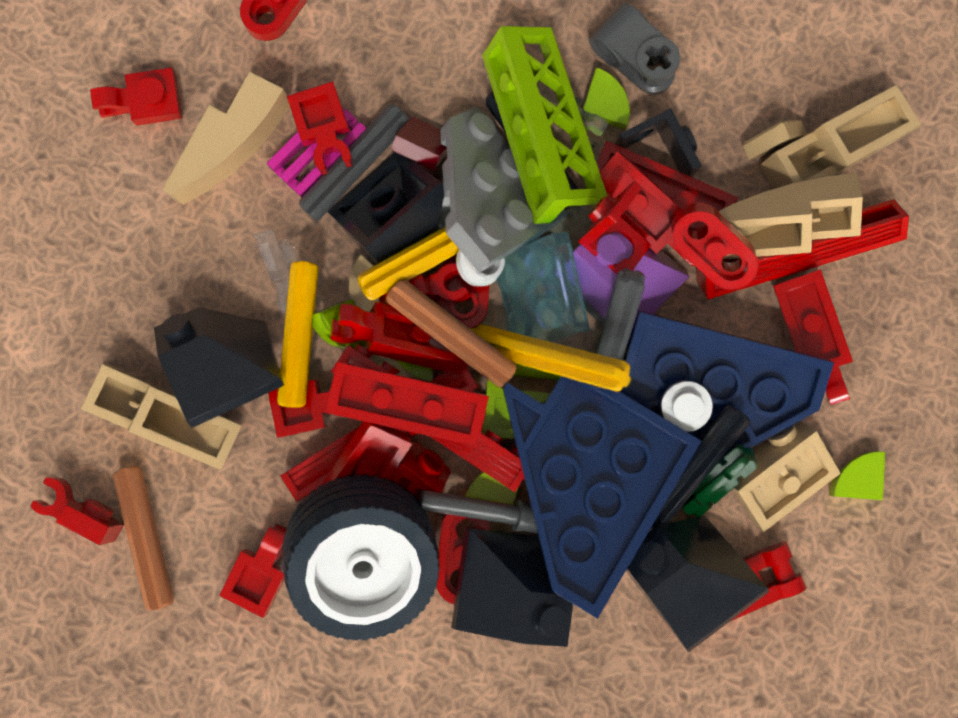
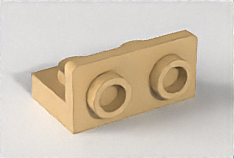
[733,421,841,532]

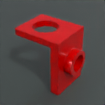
[578,181,651,274]

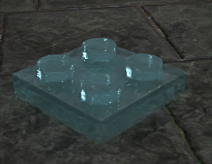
[497,232,590,342]

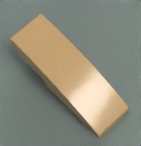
[162,71,290,204]
[759,85,921,189]
[718,172,863,259]
[81,362,242,470]

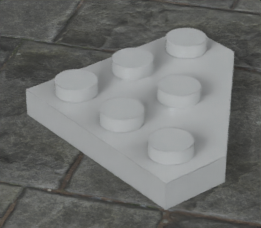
[440,107,568,273]

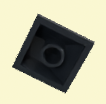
[328,152,444,265]
[154,307,284,428]
[626,515,769,653]
[451,527,573,647]

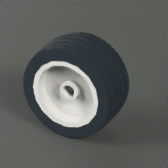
[283,474,439,641]

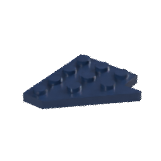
[619,310,834,461]
[503,376,701,619]

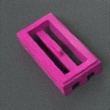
[266,107,367,198]

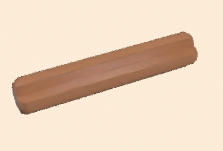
[386,279,517,388]
[113,466,174,611]

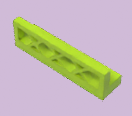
[482,26,607,224]

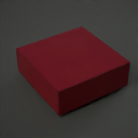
[392,116,447,170]

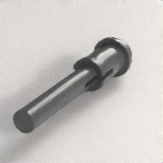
[418,490,538,534]

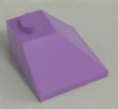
[558,233,690,338]

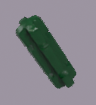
[683,444,759,517]

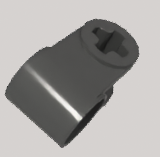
[588,3,680,95]

